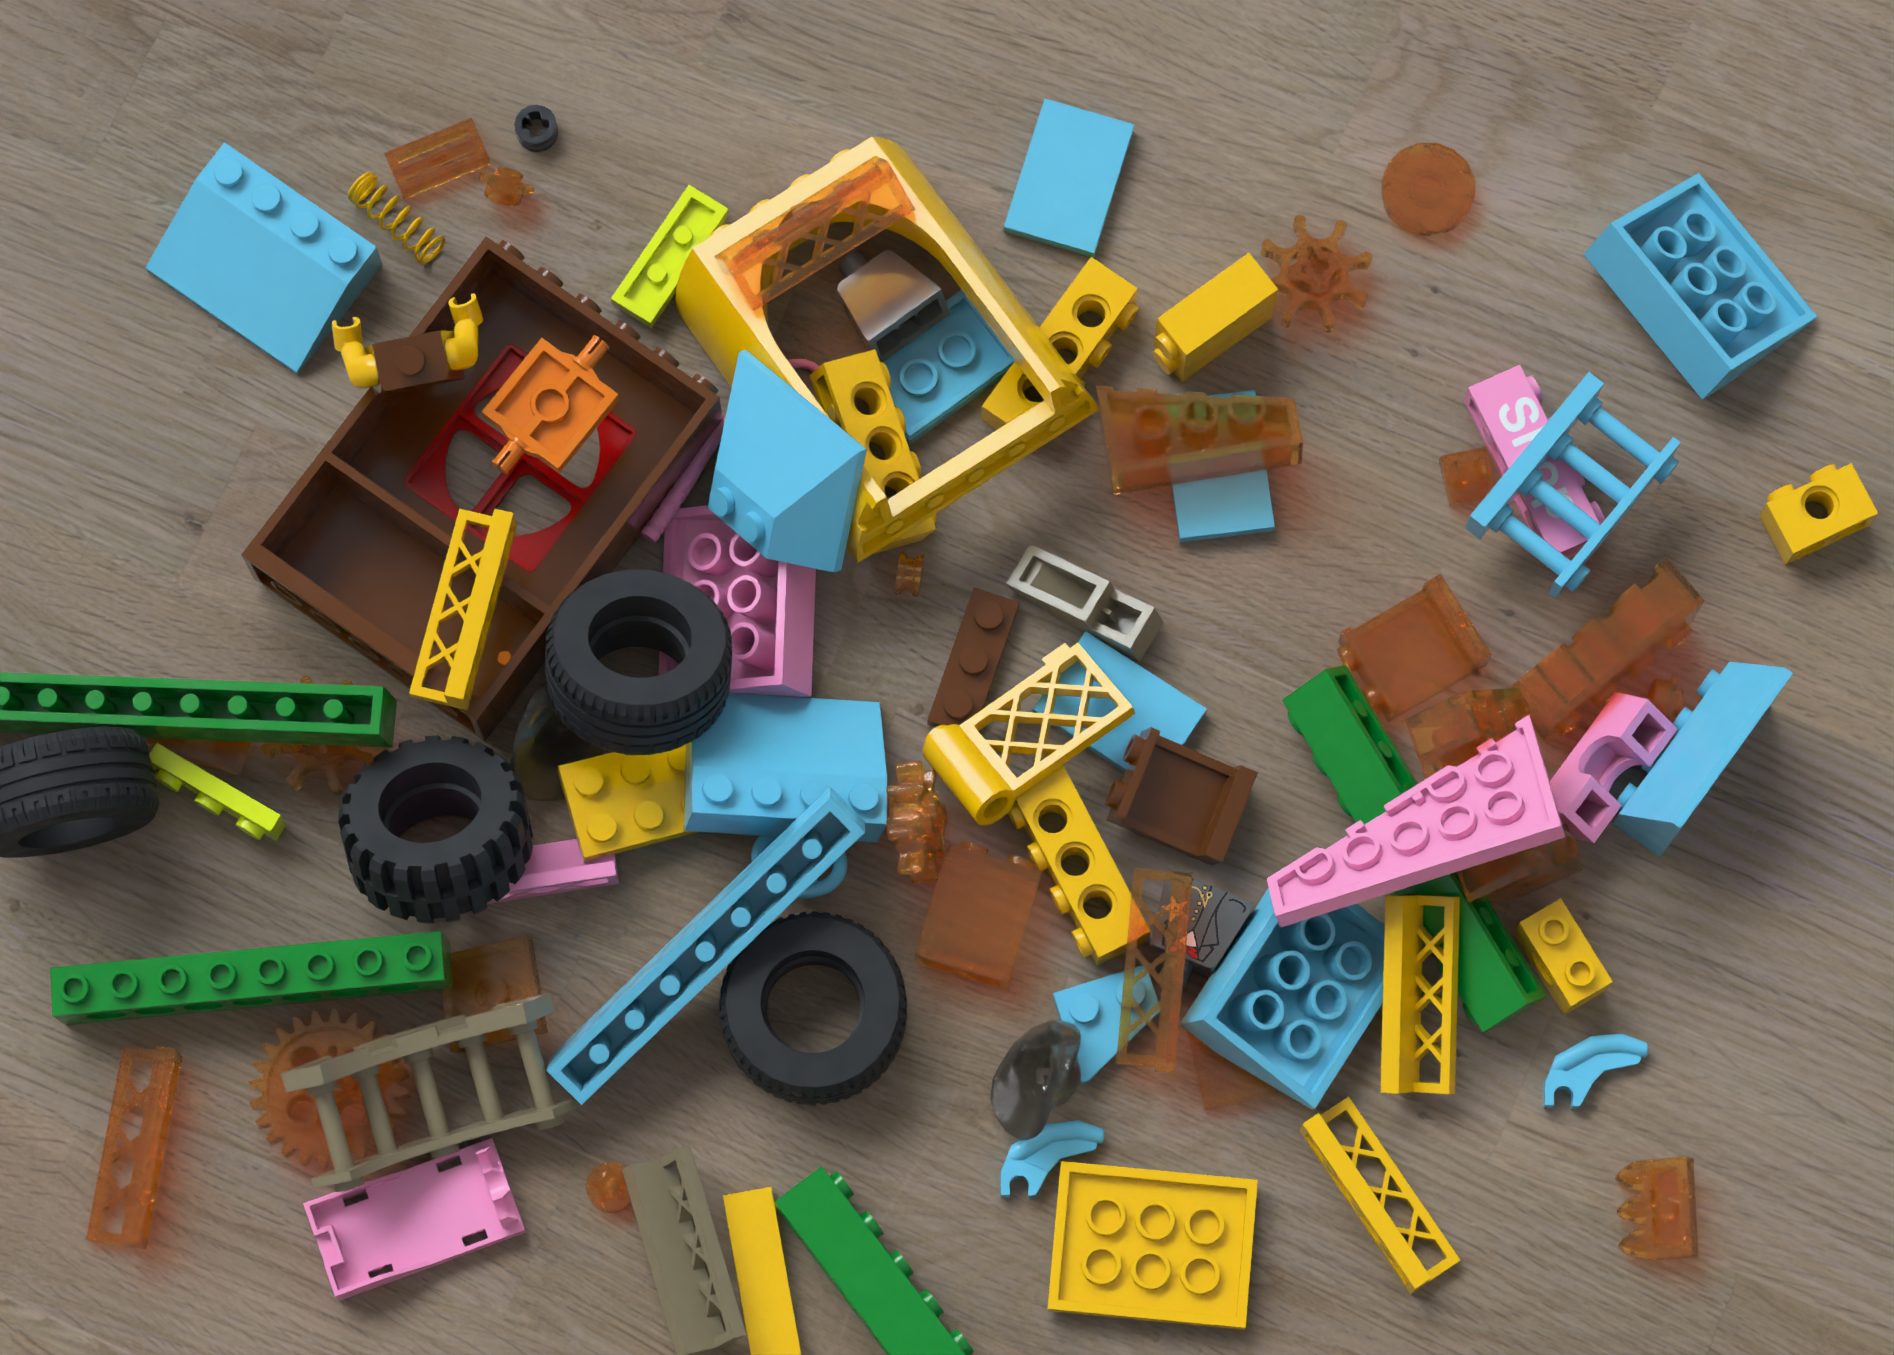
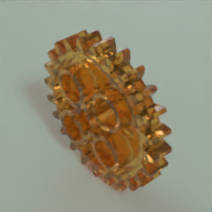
[249,1009,410,1170]

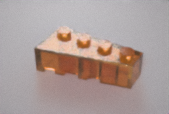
[1096,386,1303,495]
[1507,557,1705,740]

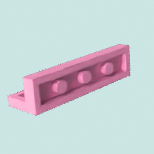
[487,839,619,904]

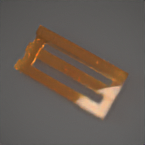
[384,118,491,199]

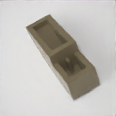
[1006,544,1164,663]

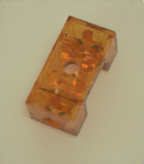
[1405,688,1583,903]

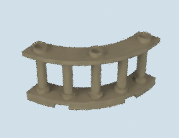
[281,993,582,1192]

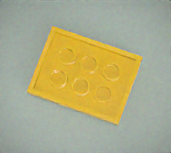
[1047,1161,1258,1330]

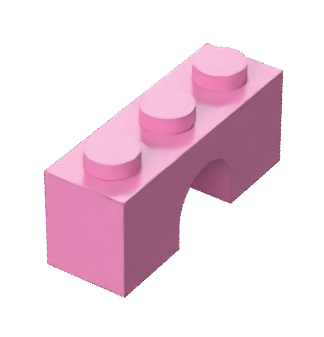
[1550,692,1678,844]

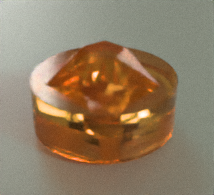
[586,1162,631,1213]

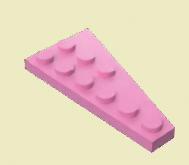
[1267,715,1565,927]

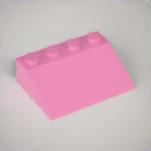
[658,505,816,697]

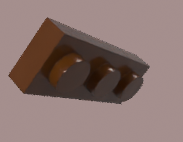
[927,587,1019,727]

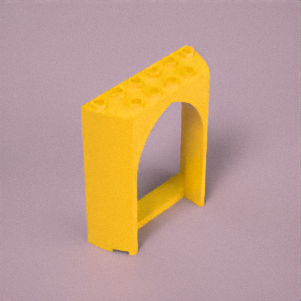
[675,137,1099,563]

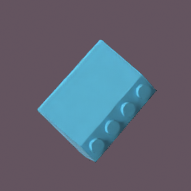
[145,142,383,375]
[1583,173,1818,400]
[1612,662,1793,858]
[684,692,887,843]
[1180,867,1385,1109]

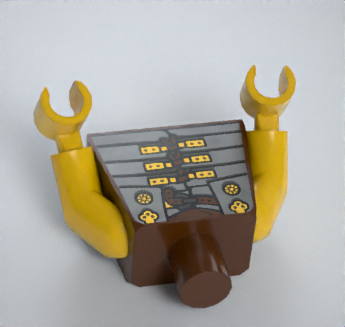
[332,293,483,397]

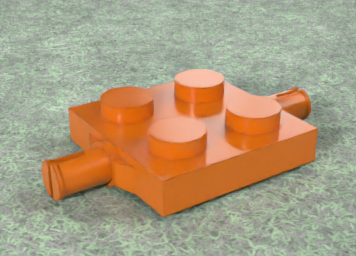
[482,335,620,475]

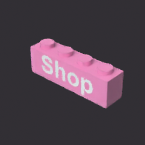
[1464,365,1605,568]

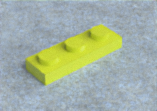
[611,185,729,329]
[149,743,286,841]

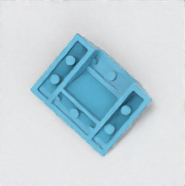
[708,350,867,572]

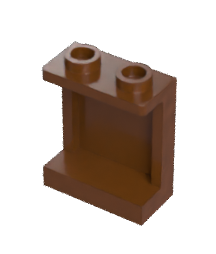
[1105,727,1258,866]

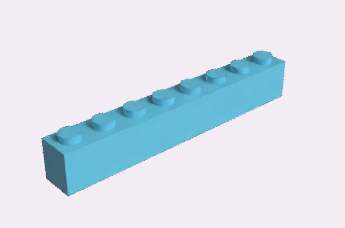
[547,787,865,1105]

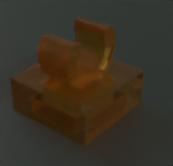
[1439,447,1496,506]

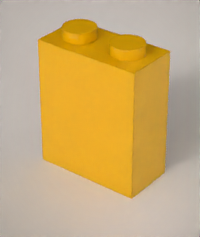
[1152,253,1278,382]

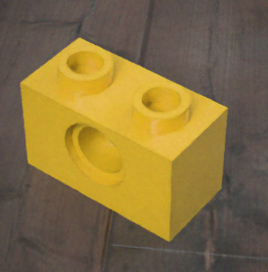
[1759,463,1878,565]
[1513,898,1613,1016]

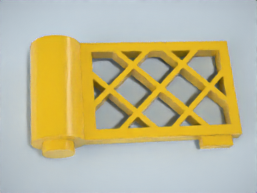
[922,643,1135,825]

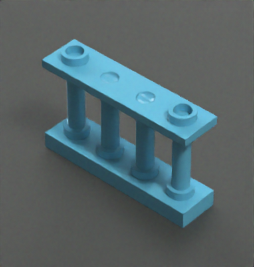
[1465,372,1681,599]

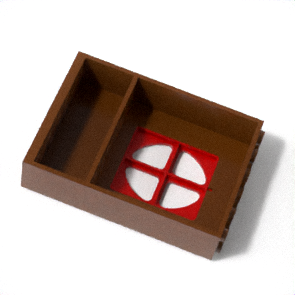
[241,236,723,742]

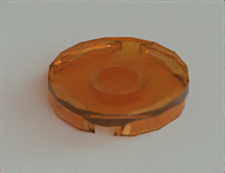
[1381,143,1475,236]

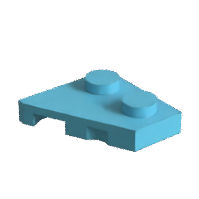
[1052,964,1161,1085]

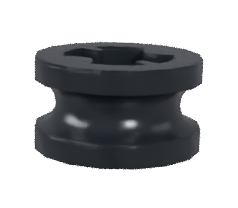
[514,105,558,152]

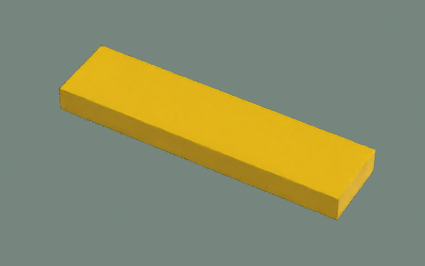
[723,1187,801,1355]

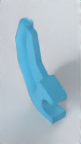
[1543,1033,1649,1109]
[1000,1120,1105,1198]

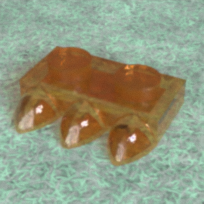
[1615,1156,1699,1261]

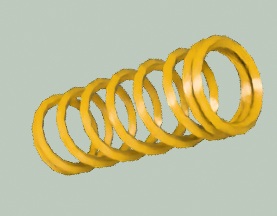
[348,172,446,264]

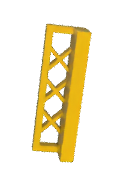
[409,508,517,711]
[1380,894,1460,1094]
[1299,1096,1461,1294]

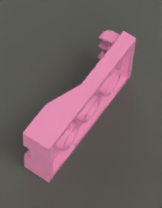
[303,1138,526,1301]

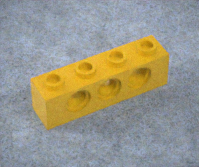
[981,257,1139,430]
[809,349,936,554]
[1008,765,1151,966]

